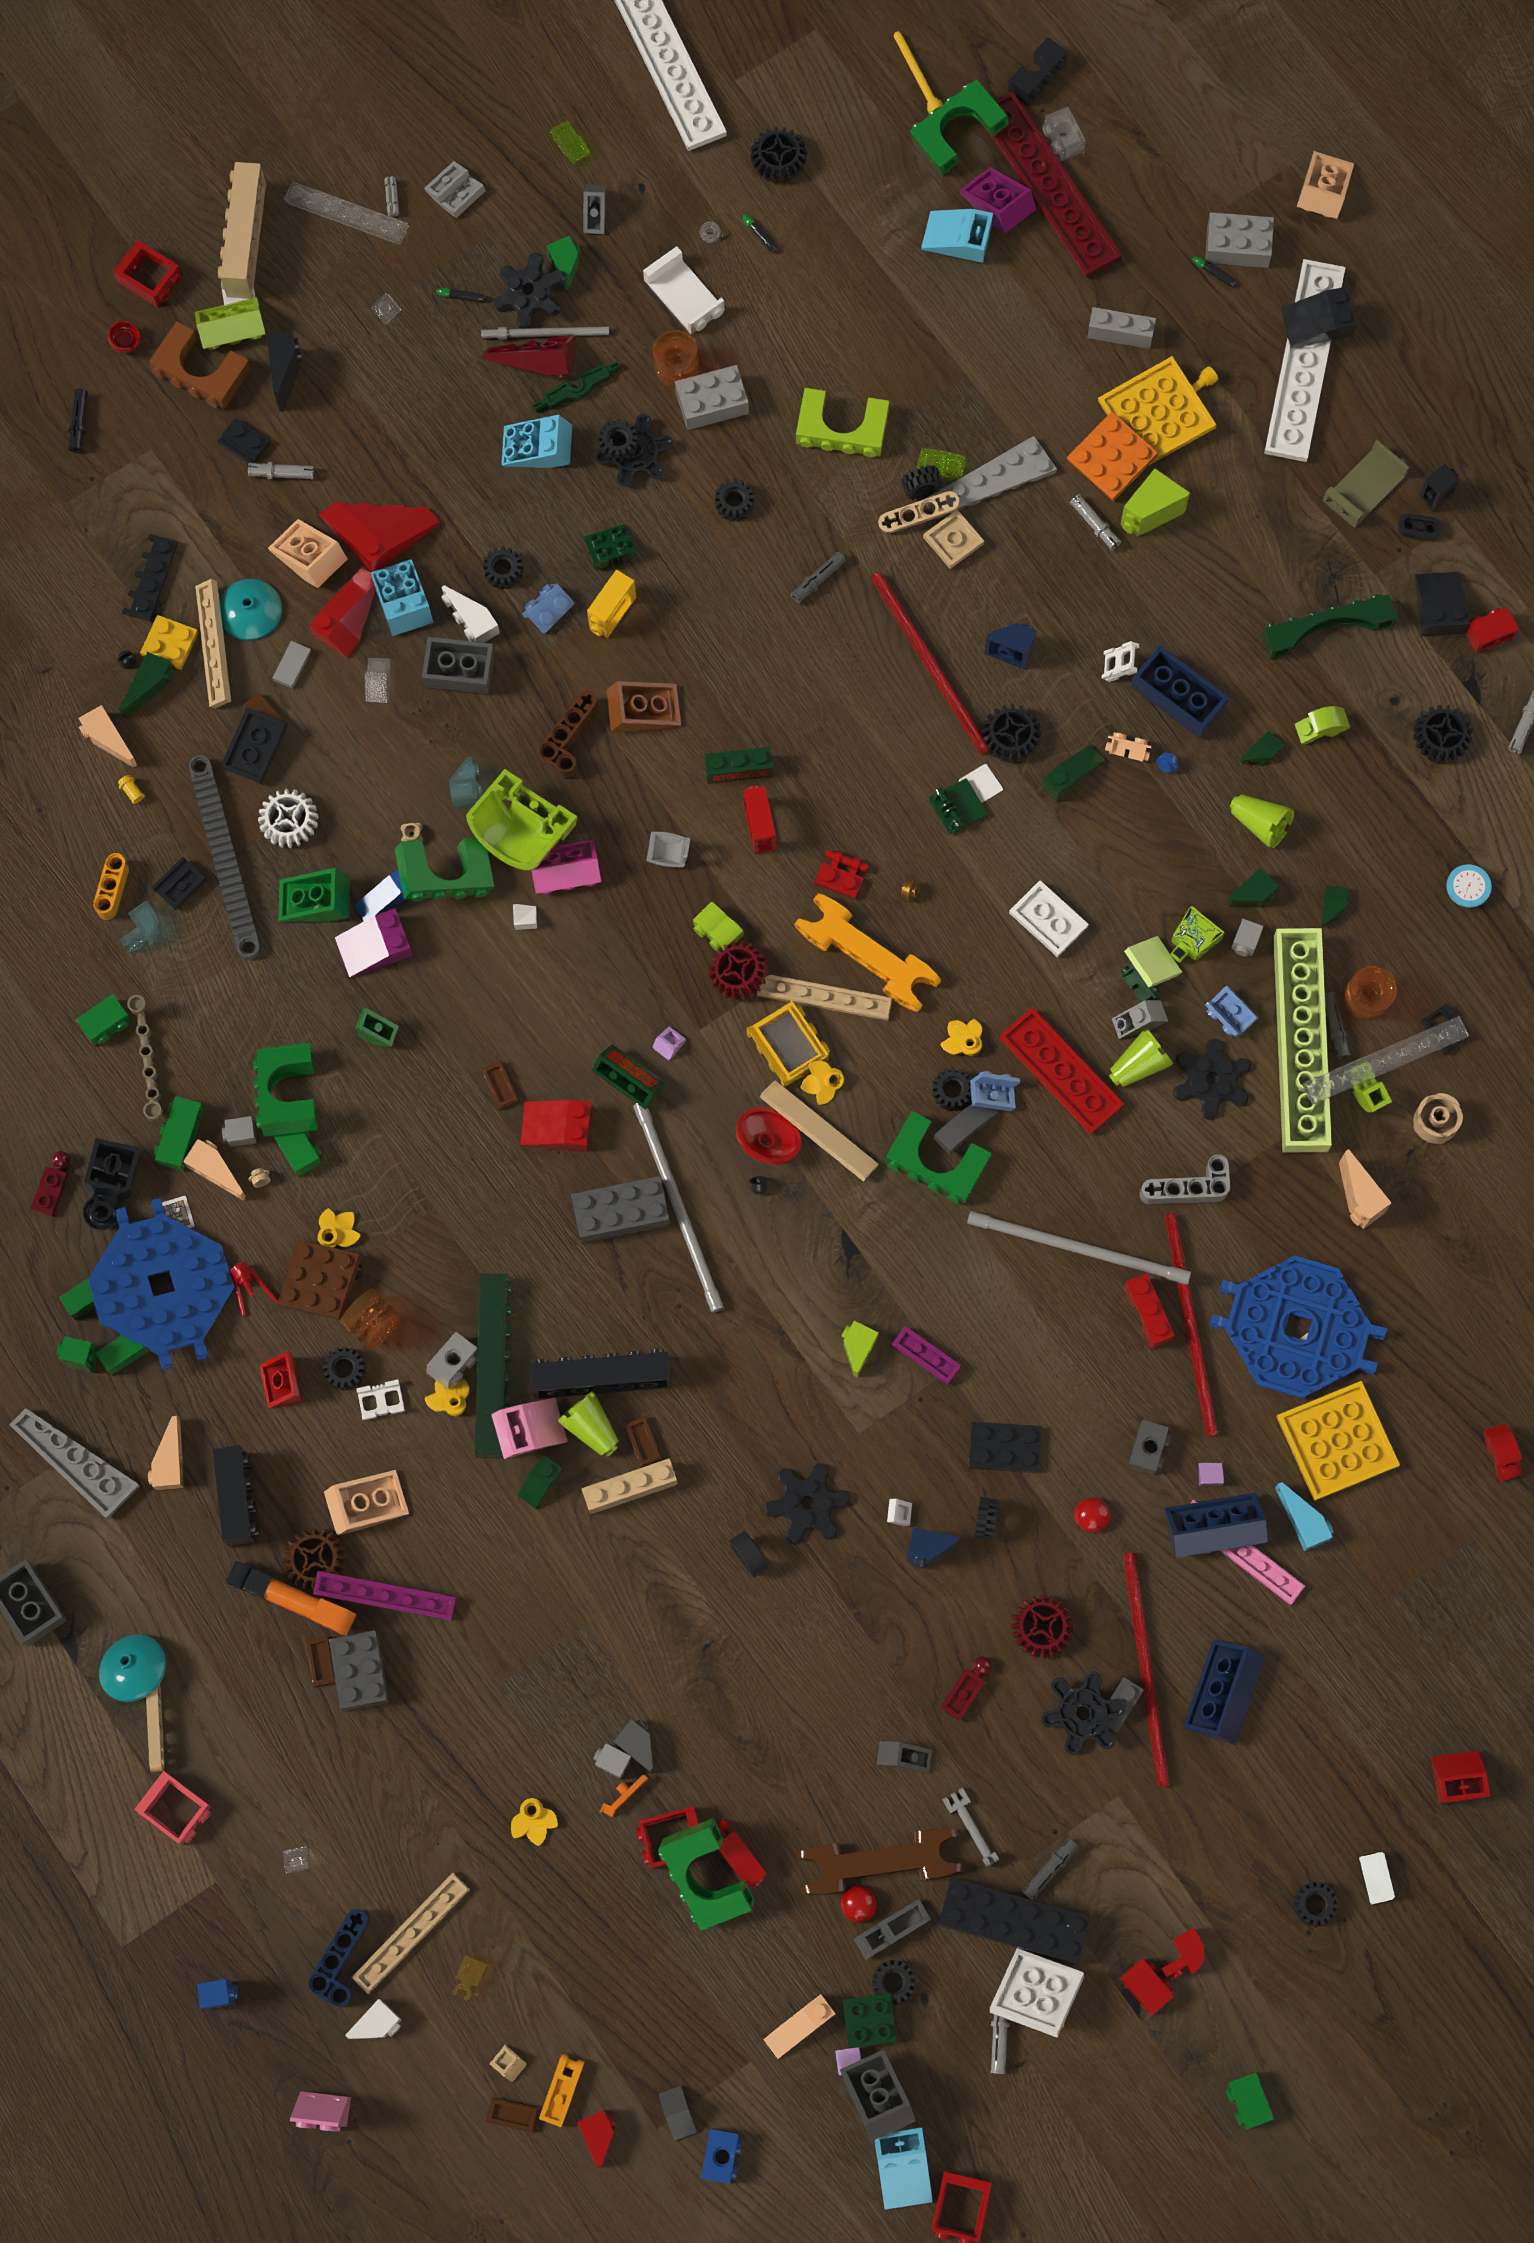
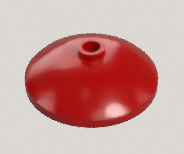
[736,1107,801,1165]

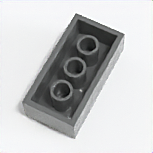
[571,1176,670,1244]

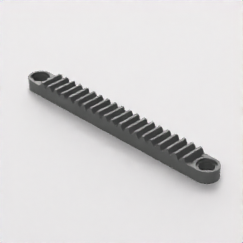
[189,755,261,960]

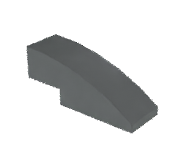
[934,1104,998,1155]
[853,1899,931,1960]

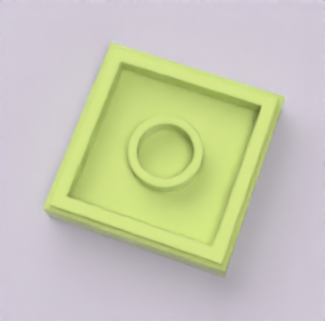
[1124,936,1182,988]

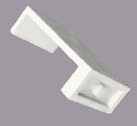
[643,246,724,334]

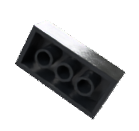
[213,1445,260,1548]

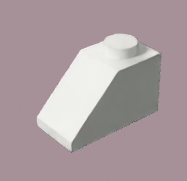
[345,1999,402,2039]

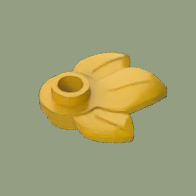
[940,1019,983,1056]
[801,1061,844,1105]
[318,1208,361,1248]
[425,1379,470,1416]
[511,1798,558,1846]

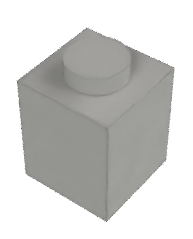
[1231,919,1264,957]
[222,1116,257,1147]
[594,1744,632,1779]

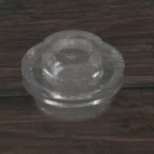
[699,221,721,243]

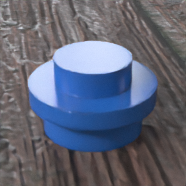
[1156,752,1178,773]

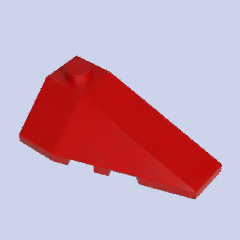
[309,567,377,659]

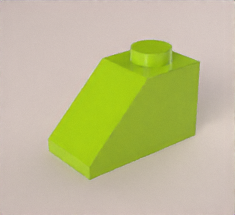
[842,1321,879,1377]

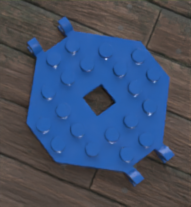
[88,1198,234,1371]
[1209,1255,1387,1399]

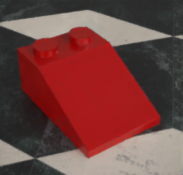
[520,1100,592,1152]

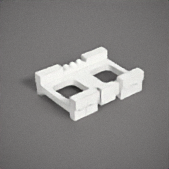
[1102,641,1139,682]
[357,1380,405,1421]

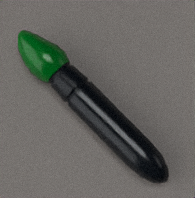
[742,214,777,253]
[1192,256,1236,287]
[436,288,488,302]

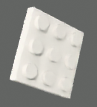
[990,1948,1084,2038]

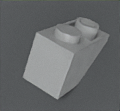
[1112,1000,1168,1039]

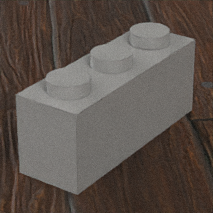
[1087,307,1156,349]

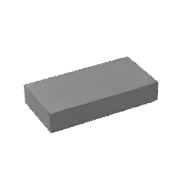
[272,641,312,689]

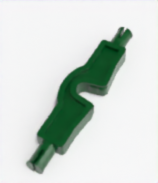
[532,361,621,413]

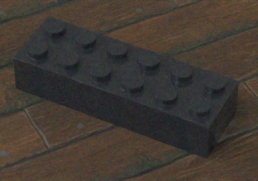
[530,1349,672,1400]
[938,1878,1090,1965]

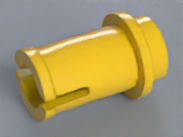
[118,775,145,804]

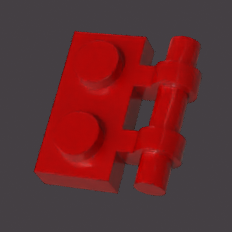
[814,849,869,900]

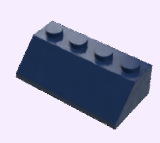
[1165,1492,1268,1558]
[1183,1639,1265,1745]

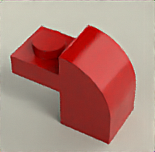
[1483,1424,1522,1482]
[1160,1928,1204,1979]

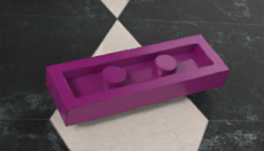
[892,1326,961,1385]

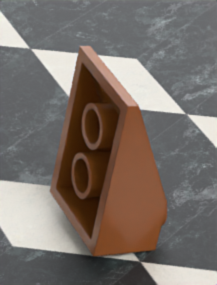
[606,681,681,732]

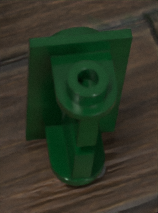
[1121,961,1161,1003]

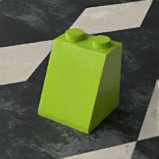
[1120,469,1190,537]

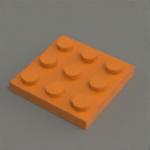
[1067,411,1158,502]

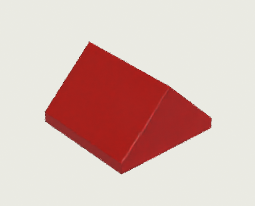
[259,1351,303,1409]

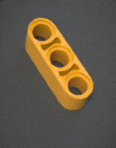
[94,853,129,920]

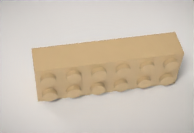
[218,162,266,299]

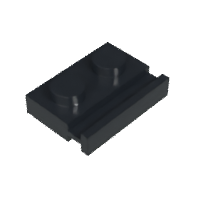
[217,418,271,464]
[152,857,207,911]

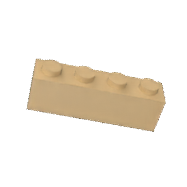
[582,1459,678,1515]

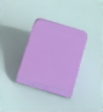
[653,1026,687,1060]
[1198,1463,1224,1486]
[835,2047,861,2075]

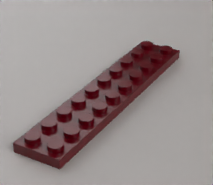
[988,91,1122,278]

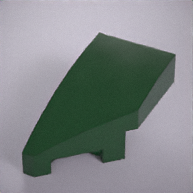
[1239,731,1285,766]
[1321,885,1348,928]

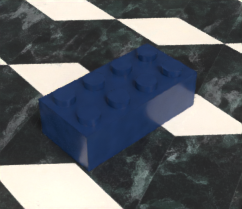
[1130,645,1229,739]

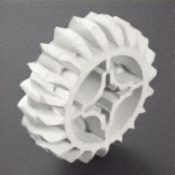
[258,789,319,848]

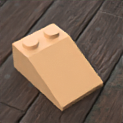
[1297,151,1354,219]
[268,519,348,588]
[1339,1149,1391,1229]
[324,1470,409,1536]

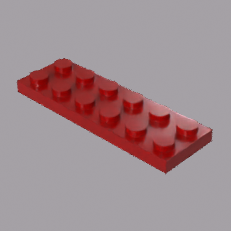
[999,1008,1124,1135]

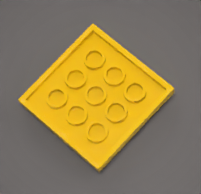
[1098,356,1216,466]
[1276,1381,1400,1501]

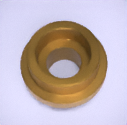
[901,879,919,902]

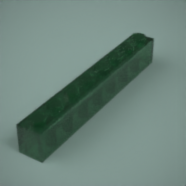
[475,1273,513,1459]

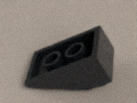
[1281,287,1356,348]
[266,330,303,411]
[1415,572,1469,636]

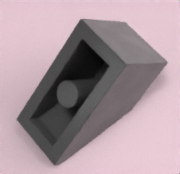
[583,184,607,234]
[1107,1677,1144,1732]
[613,1719,654,1773]
[877,1741,932,1773]

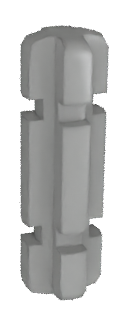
[384,176,399,217]

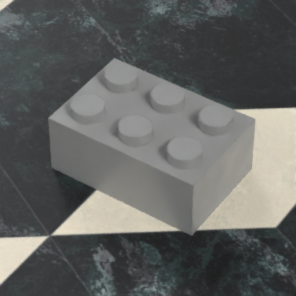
[1205,212,1274,268]
[675,365,749,430]

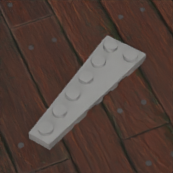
[926,436,1057,519]
[9,1408,140,1519]

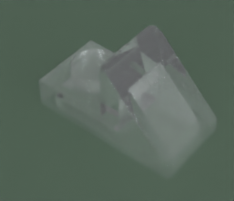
[365,658,391,703]

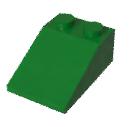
[278,868,350,922]

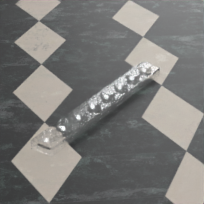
[1303,1016,1469,1105]

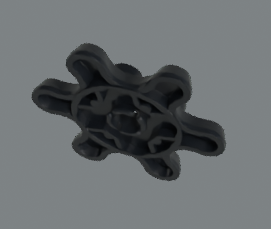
[494,252,567,329]
[595,414,674,487]
[1173,1039,1251,1120]
[765,1463,850,1545]
[1041,1671,1126,1755]

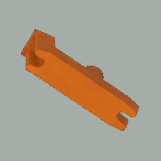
[600,1774,648,1817]

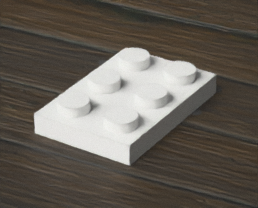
[1009,881,1089,957]

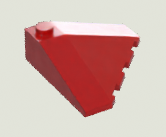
[319,502,440,572]

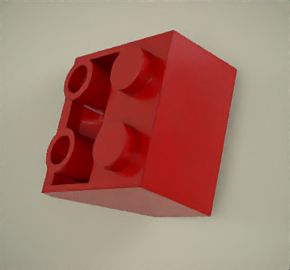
[1431,1751,1490,1804]

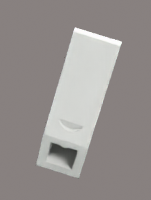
[441,585,499,643]

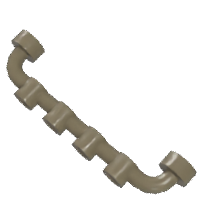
[127,995,163,1121]

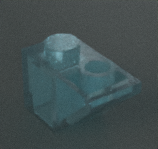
[449,756,483,809]

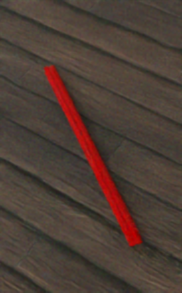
[871,572,989,755]
[1164,1213,1219,1438]
[1123,1552,1170,1787]

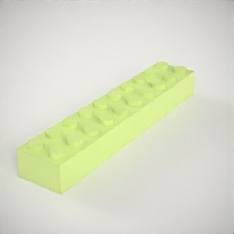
[1274,928,1332,1152]

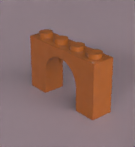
[149,321,251,410]

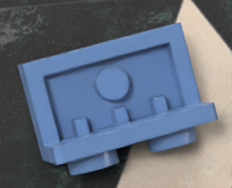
[522,584,575,633]
[1205,985,1259,1037]
[970,1071,1020,1111]

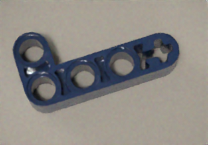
[308,1909,370,2007]

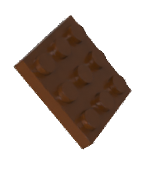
[277,1240,362,1321]

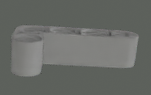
[1140,1154,1230,1204]

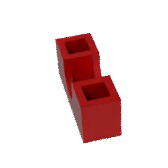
[1124,1273,1175,1350]

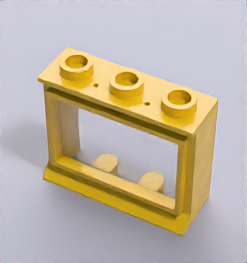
[747,1000,830,1088]

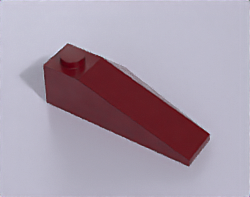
[482,336,575,378]

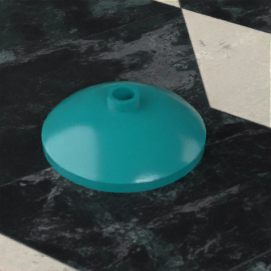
[219,579,282,641]
[99,1634,167,1702]

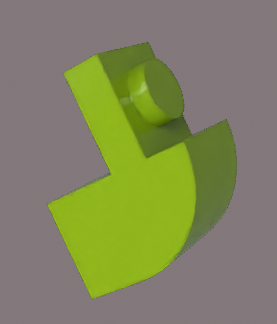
[1295,706,1350,745]
[1345,1062,1392,1112]

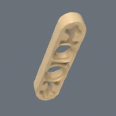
[878,491,960,534]
[146,1684,164,1773]

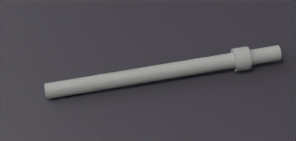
[481,327,609,340]

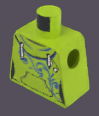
[1171,906,1224,962]

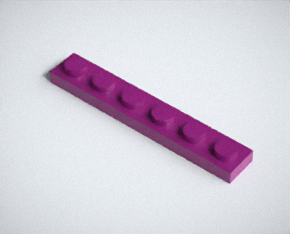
[313,1571,456,1620]

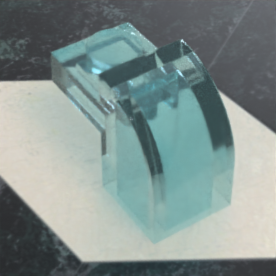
[120,901,161,953]

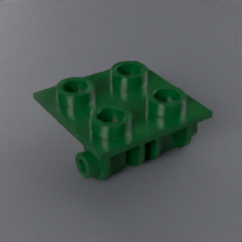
[583,524,636,570]
[928,778,988,835]
[843,1993,897,2048]

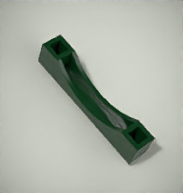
[1262,594,1397,660]

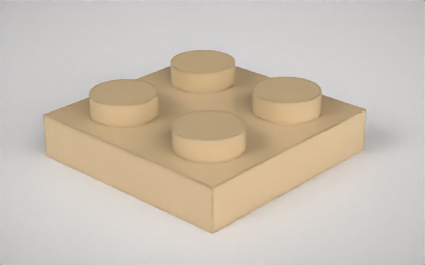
[923,510,984,569]

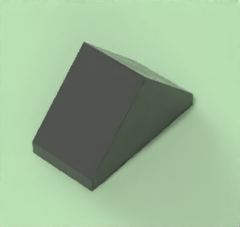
[658,2086,697,2141]

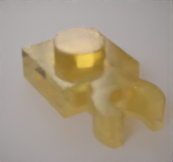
[453,1955,487,2002]

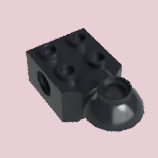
[82,1138,140,1230]

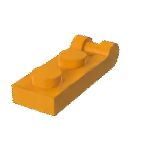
[539,2053,585,2127]

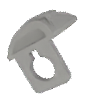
[646,832,690,868]

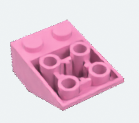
[492,1398,568,1459]
[290,2091,351,2131]

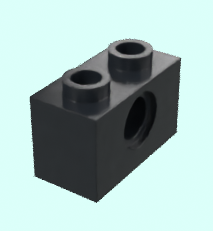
[1419,464,1460,512]

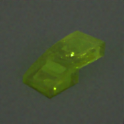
[549,120,591,164]
[916,448,966,478]

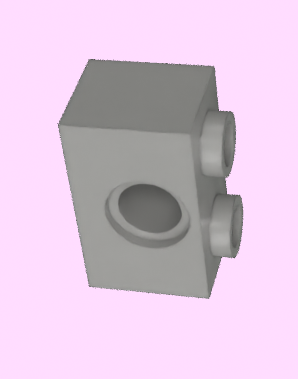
[426,1332,478,1389]

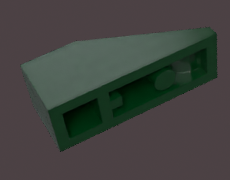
[119,652,175,718]
[1042,745,1105,803]

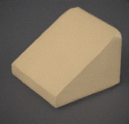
[490,2045,527,2082]

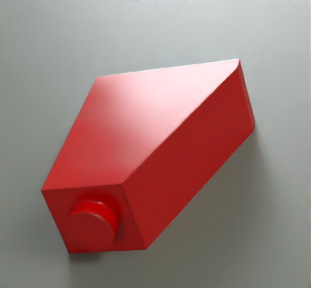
[717,1819,767,1888]

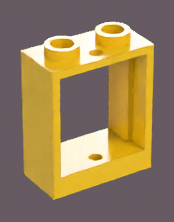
[587,570,636,638]

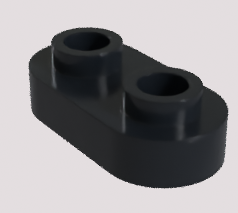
[1398,514,1442,541]

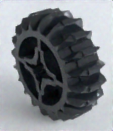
[750,127,807,183]
[982,704,1041,763]
[1413,704,1473,764]

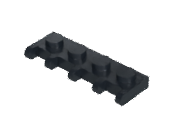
[122,534,178,622]

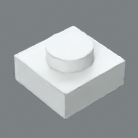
[887,1499,912,1526]

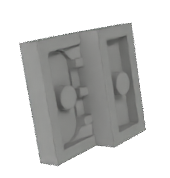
[424,161,486,218]

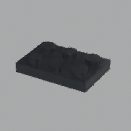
[220,707,288,784]
[969,1422,1041,1473]

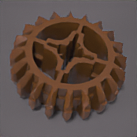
[283,1528,346,1590]

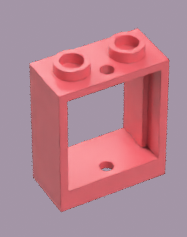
[134,1771,211,1845]

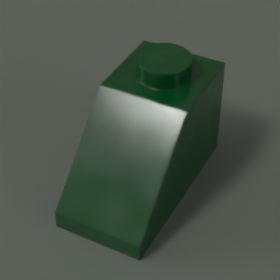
[1227,868,1279,908]
[517,1455,564,1509]

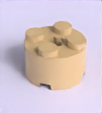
[1413,1093,1463,1144]

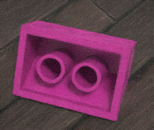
[531,840,601,894]

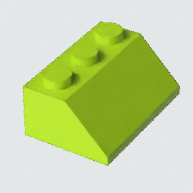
[195,297,266,350]

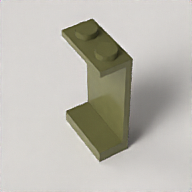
[1323,440,1409,528]

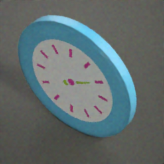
[1446,864,1492,908]

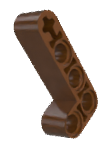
[539,691,598,779]

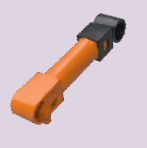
[225,1561,356,1636]

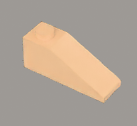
[79,705,137,768]
[183,1139,246,1201]
[148,1416,184,1490]
[763,1994,835,2059]

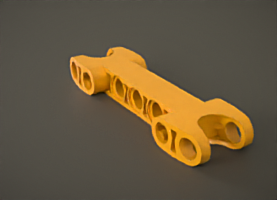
[794,894,941,1012]

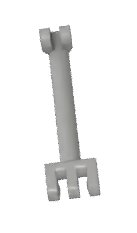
[942,1787,999,1867]

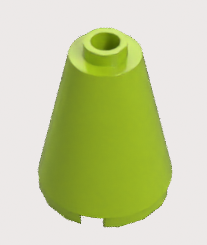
[1230,794,1294,848]
[1109,1028,1173,1087]
[557,1391,619,1456]

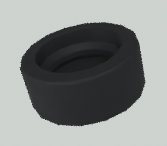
[729,1531,768,1577]

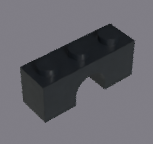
[1008,37,1067,105]

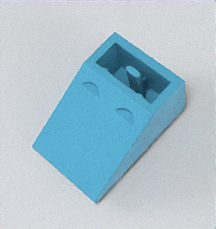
[921,209,993,263]
[502,415,572,468]
[371,559,434,636]
[874,2128,933,2209]

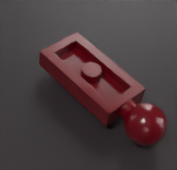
[30,1151,70,1217]
[940,1656,992,1722]

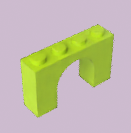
[796,388,889,457]

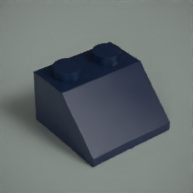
[984,623,1037,670]
[906,1527,959,1568]

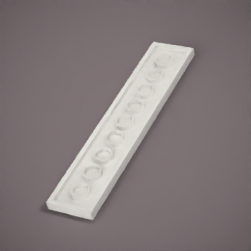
[614,0,727,151]
[1264,259,1345,462]

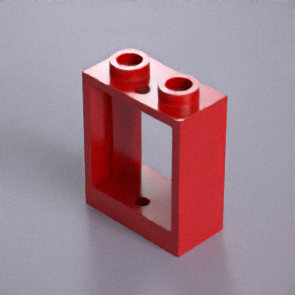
[113,240,182,307]
[743,785,776,854]
[636,1806,698,1869]
[931,2171,992,2243]

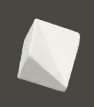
[513,904,537,930]

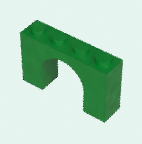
[910,79,1009,176]
[395,837,494,901]
[253,1043,318,1137]
[885,1111,992,1205]
[59,1278,150,1376]
[658,1818,755,1931]

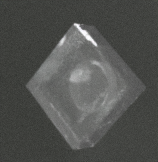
[371,293,401,324]
[283,1846,310,1874]

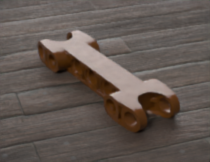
[796,1829,964,1895]

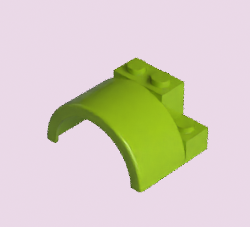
[466,769,577,870]

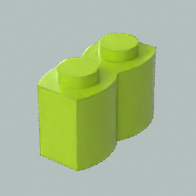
[693,902,744,952]

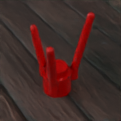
[230,1262,278,1317]

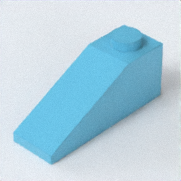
[1275,1482,1333,1551]

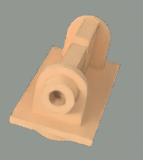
[1105,732,1152,762]

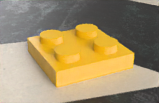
[140,615,198,670]

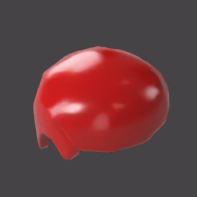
[108,321,140,354]
[1073,1497,1111,1533]
[840,1885,877,1923]

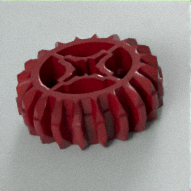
[709,941,769,1001]
[1011,1595,1074,1659]

